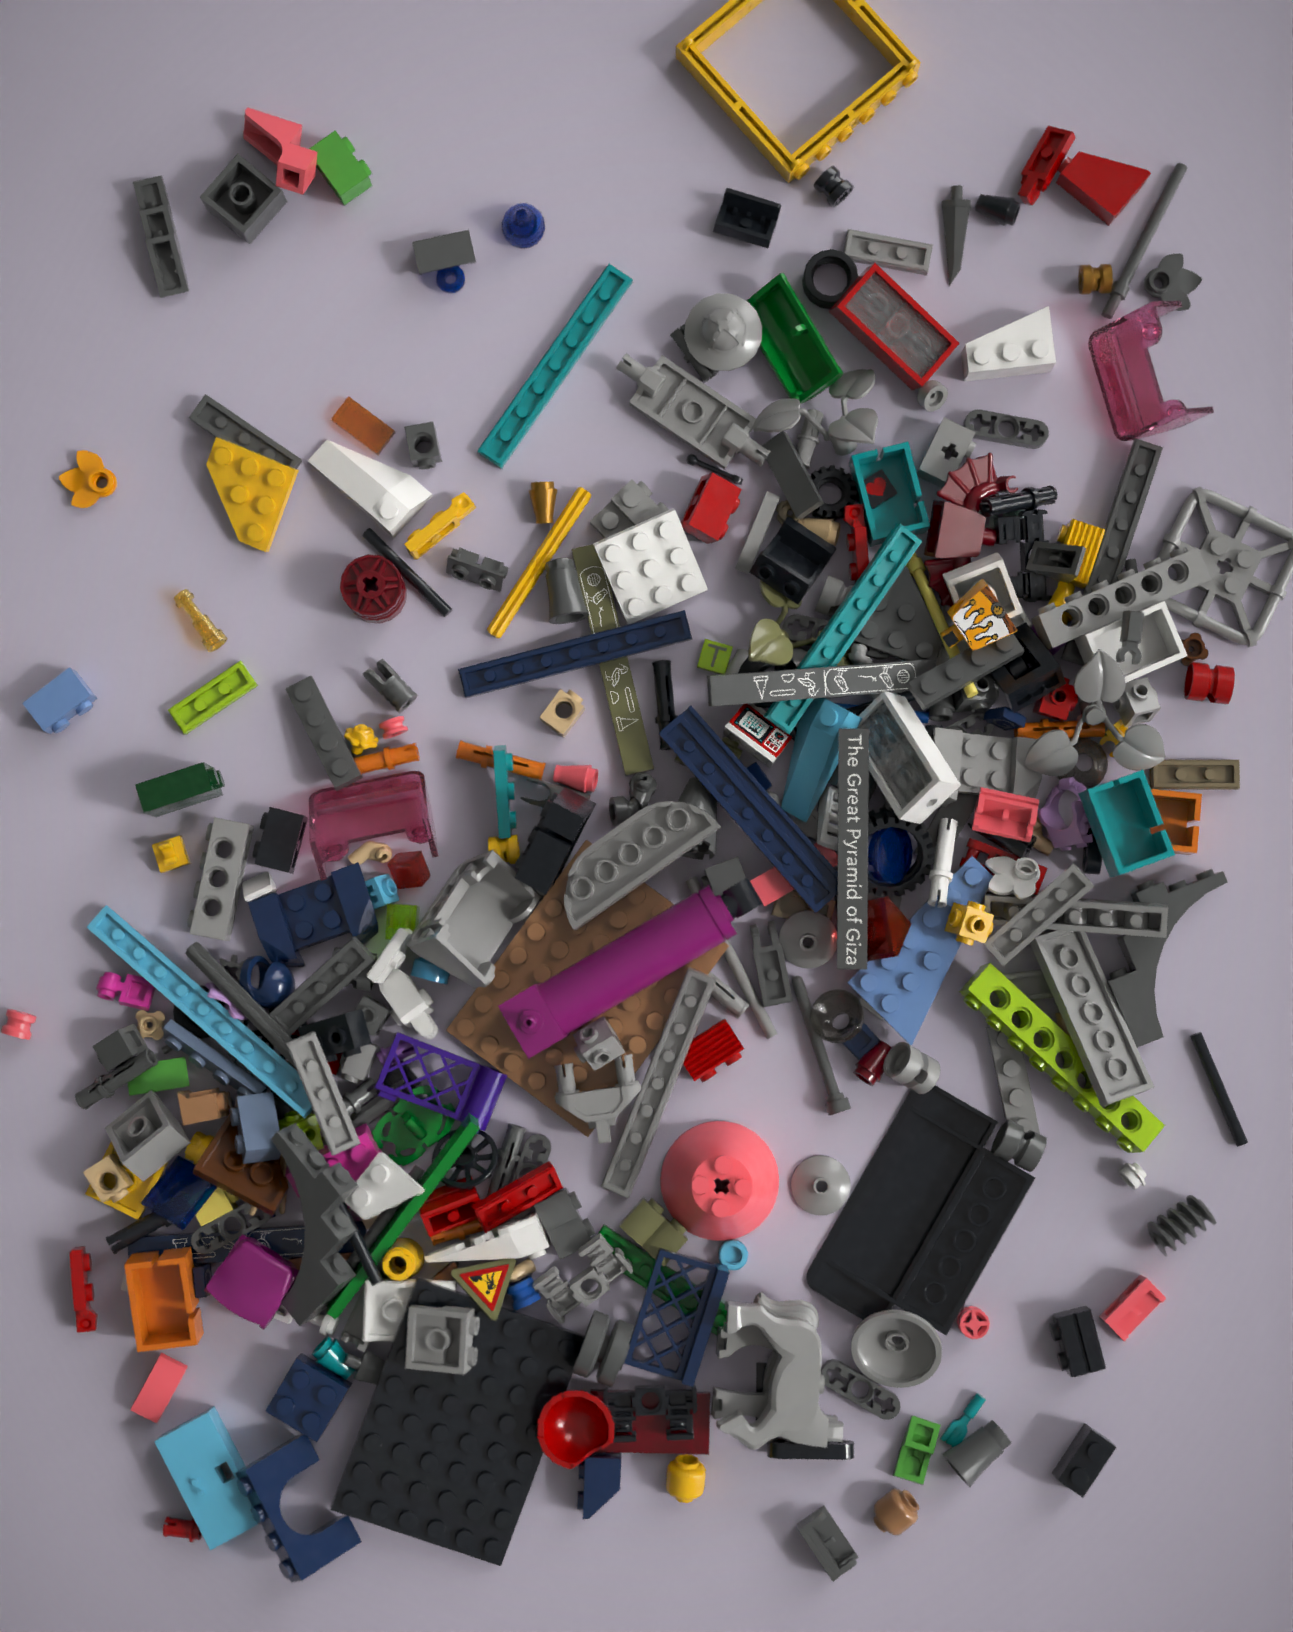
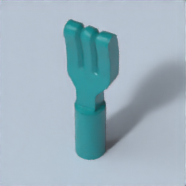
[940,1393,986,1448]

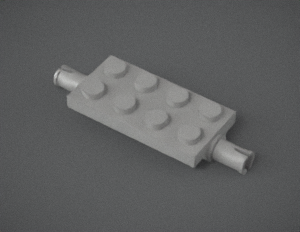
[616,353,771,470]

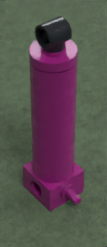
[498,877,763,1059]

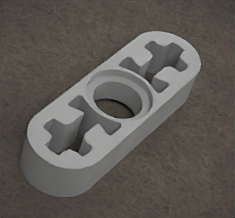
[735,491,781,574]

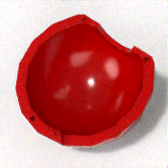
[537,1390,614,1469]

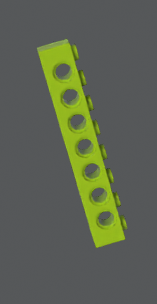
[959,963,1165,1153]

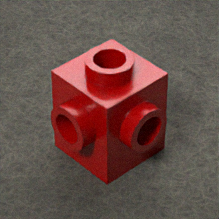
[1032,677,1078,721]

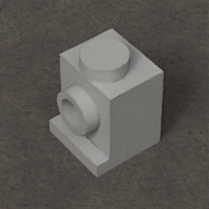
[339,1044,380,1084]

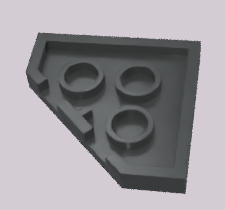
[853,566,943,661]

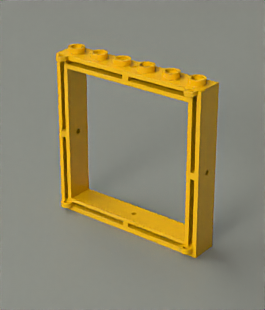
[676,0,921,184]

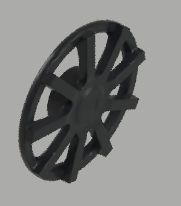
[432,1130,499,1190]

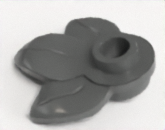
[1144,254,1202,311]

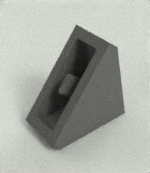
[1026,541,1086,583]

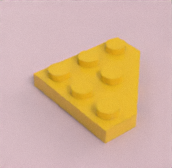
[206,437,299,552]

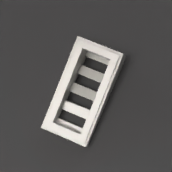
[817,786,838,851]

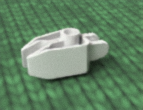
[379,968,439,1040]

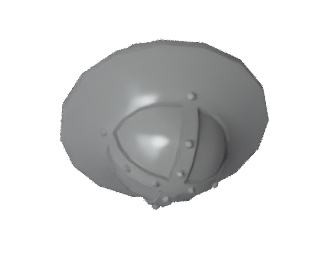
[684,293,762,371]

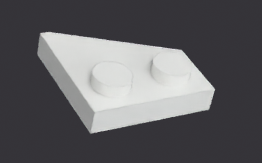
[344,1152,425,1220]

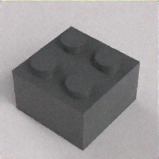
[200,154,287,245]

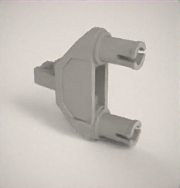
[554,1054,641,1144]

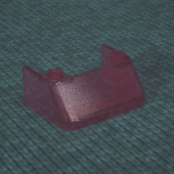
[1088,301,1214,441]
[309,771,438,880]

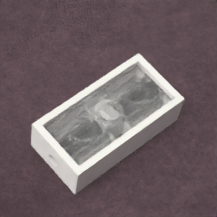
[857,691,961,824]

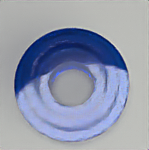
[436,266,465,294]

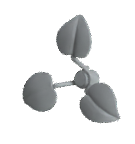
[753,369,878,456]
[1025,649,1166,776]

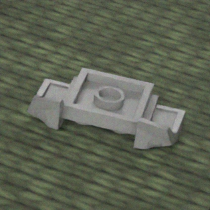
[933,727,1042,807]

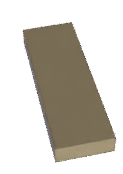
[1149,760,1240,790]

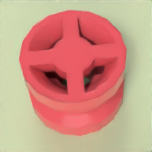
[1,1009,37,1040]
[957,1306,990,1339]

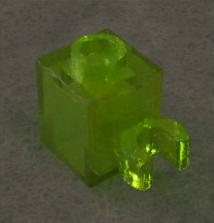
[385,904,420,940]

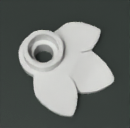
[985,856,1040,900]

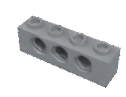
[187,817,254,941]

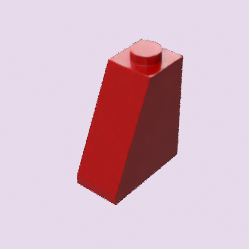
[1056,151,1151,226]

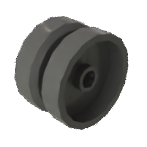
[572,1310,634,1388]

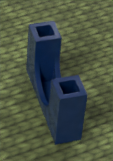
[235,1434,362,1582]

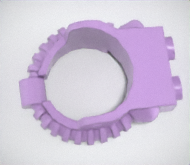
[1038,777,1093,851]

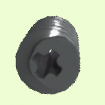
[1147,1195,1216,1257]

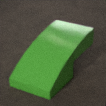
[127,1057,190,1096]
[893,1416,941,1485]

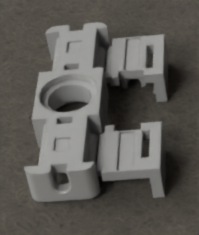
[533,1233,633,1323]

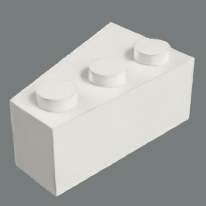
[961,306,1056,381]

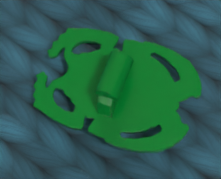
[372,1085,455,1167]

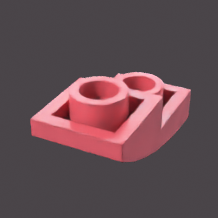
[130,1353,188,1423]

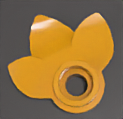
[59,450,117,508]

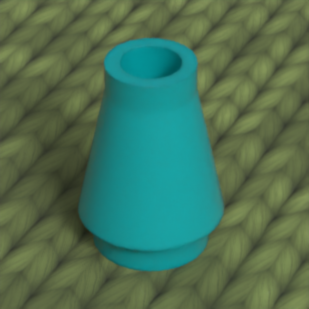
[312,1336,356,1380]

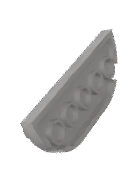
[564,801,721,930]

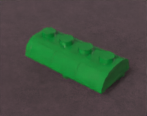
[747,273,843,404]

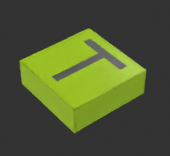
[697,639,733,675]

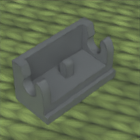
[412,230,476,275]
[797,1505,858,1582]

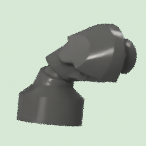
[609,773,657,826]

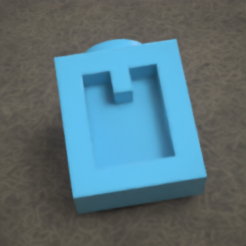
[365,874,399,911]

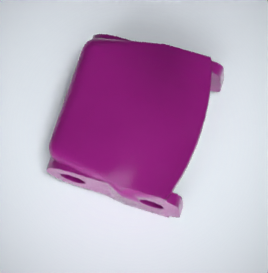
[204,1234,299,1330]

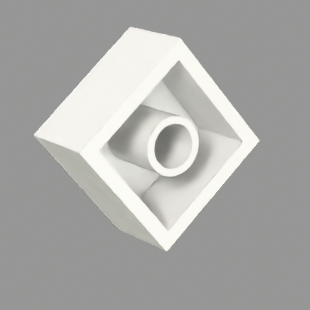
[942,552,1023,618]

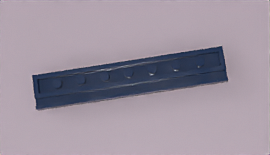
[658,706,838,913]

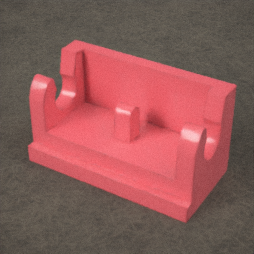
[972,787,1040,843]
[1099,1274,1166,1341]

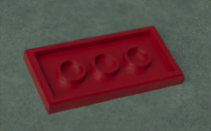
[590,1389,710,1455]

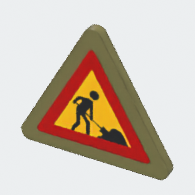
[451,1258,516,1321]

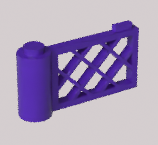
[375,1032,507,1134]

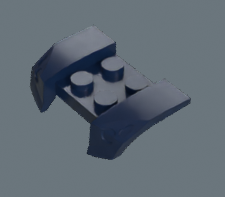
[248,862,378,967]

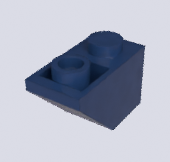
[577,1452,622,1519]

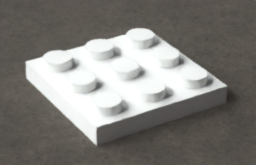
[593,508,708,625]

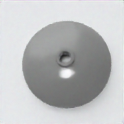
[851,1310,942,1388]

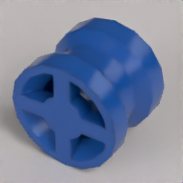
[506,1276,541,1311]

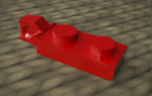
[1018,126,1076,206]
[843,504,869,583]
[69,1246,98,1333]

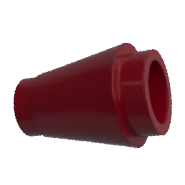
[853,1040,892,1086]

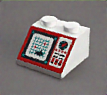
[723,703,793,768]

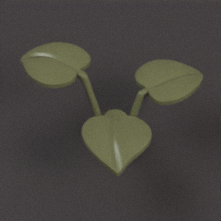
[749,580,853,666]

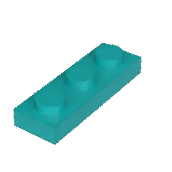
[493,745,517,838]

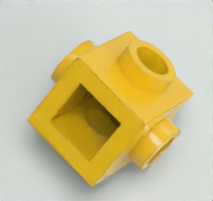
[944,900,994,946]

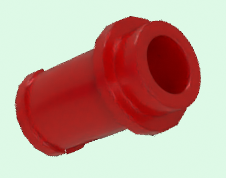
[163,1516,202,1543]

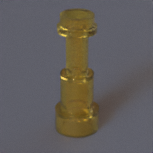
[174,589,228,652]

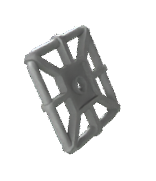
[1147,487,1293,647]

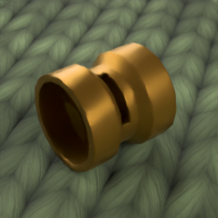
[1078,264,1113,295]

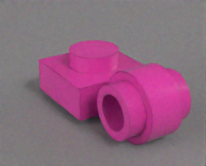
[96,972,156,1011]

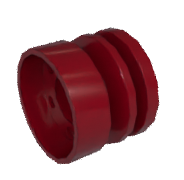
[340,554,407,624]

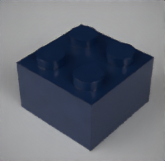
[265,1353,352,1442]

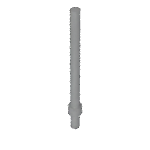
[686,876,778,1039]

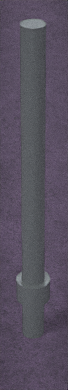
[1102,163,1187,319]

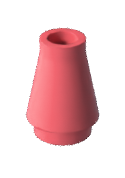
[553,765,598,793]

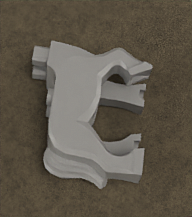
[711,1292,844,1450]

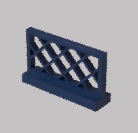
[624,1248,730,1387]

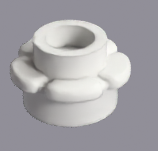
[1119,1162,1147,1190]

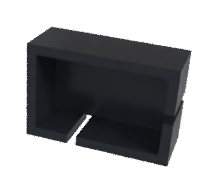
[514,787,596,895]

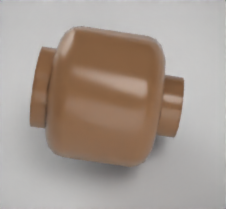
[874,1489,919,1536]

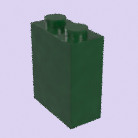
[135,762,225,817]

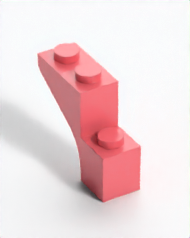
[243,107,318,195]

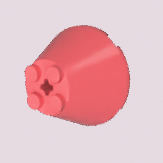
[660,1121,779,1241]

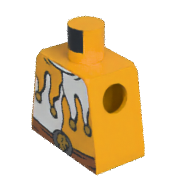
[940,579,1018,650]

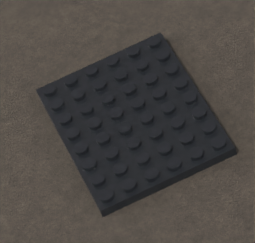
[330,1277,585,1566]

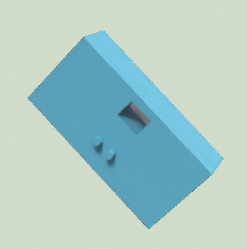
[154,1406,258,1550]

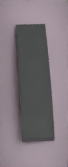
[133,176,189,298]

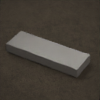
[843,229,933,275]

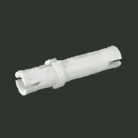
[927,818,958,908]

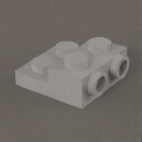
[590,480,669,539]
[405,1305,479,1375]

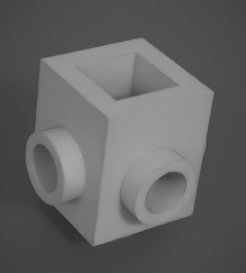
[1112,677,1161,727]
[573,1016,625,1071]

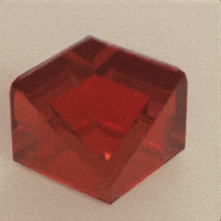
[387,851,431,889]

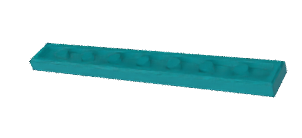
[477,264,633,469]
[763,523,922,734]

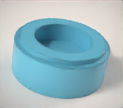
[718,1239,748,1271]

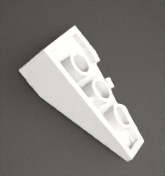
[308,440,433,538]
[425,1211,551,1263]

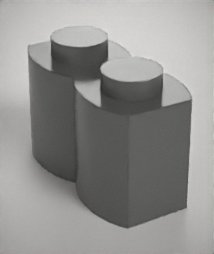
[534,1188,595,1260]

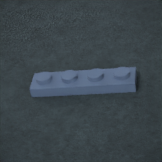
[163,1019,267,1096]

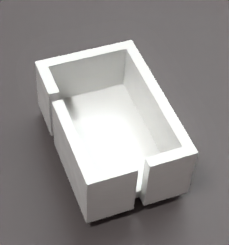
[1074,601,1188,683]

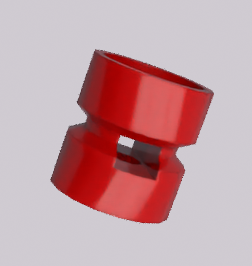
[1184,662,1235,705]

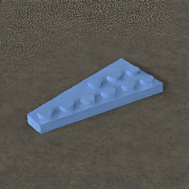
[847,856,993,1046]

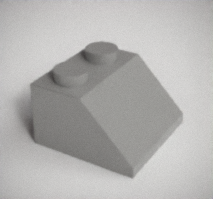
[105,1090,190,1182]

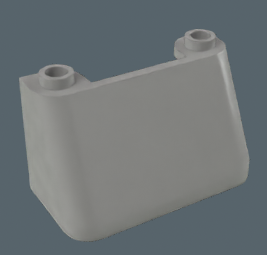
[407,850,541,988]

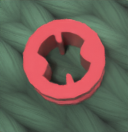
[379,716,408,739]

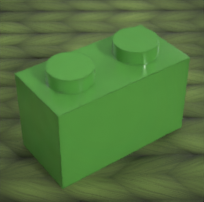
[309,130,372,205]

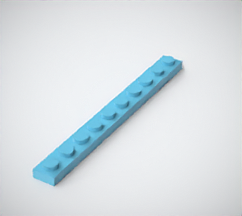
[87,905,313,1118]

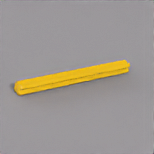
[487,487,591,639]

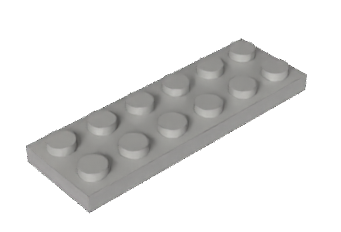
[1030,930,1154,1107]

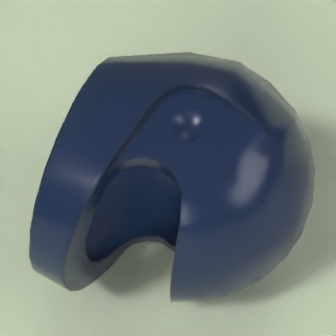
[240,956,295,1010]

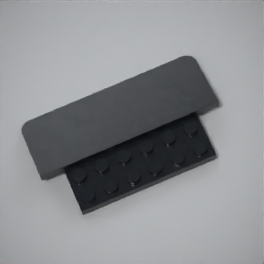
[807,1085,1036,1335]

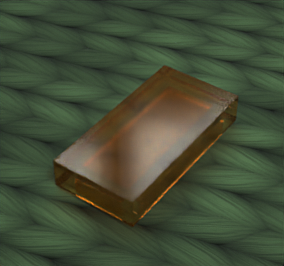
[331,396,396,455]

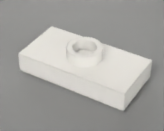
[367,928,413,983]

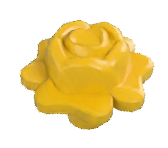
[344,724,379,755]

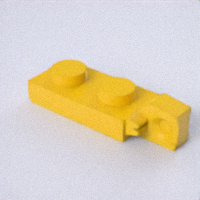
[404,492,476,560]

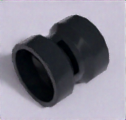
[813,165,854,207]

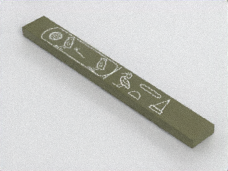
[571,544,654,776]

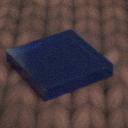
[141,1155,217,1230]

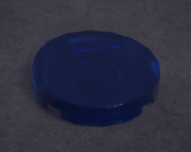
[868,827,913,884]

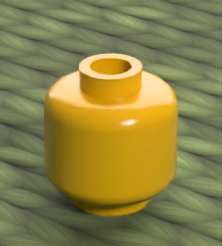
[666,1454,706,1503]

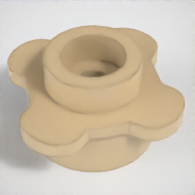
[135,1010,165,1040]

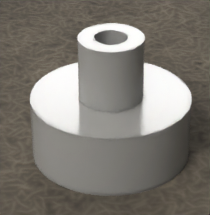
[917,380,948,412]

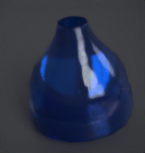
[502,203,545,249]

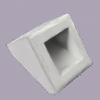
[242,871,277,902]

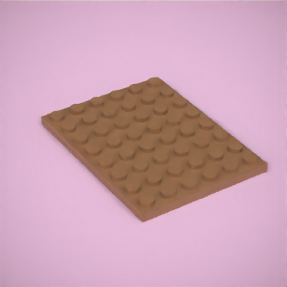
[446,840,730,1137]

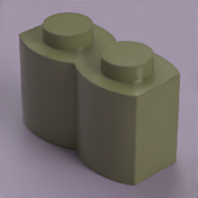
[619,1198,688,1266]

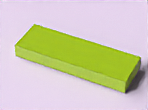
[168,660,258,735]

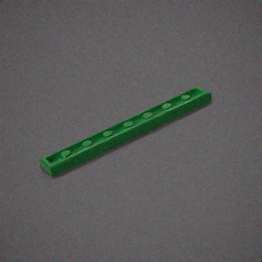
[326,1113,479,1319]

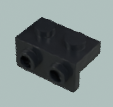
[713,188,781,249]

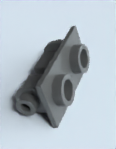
[446,547,509,592]

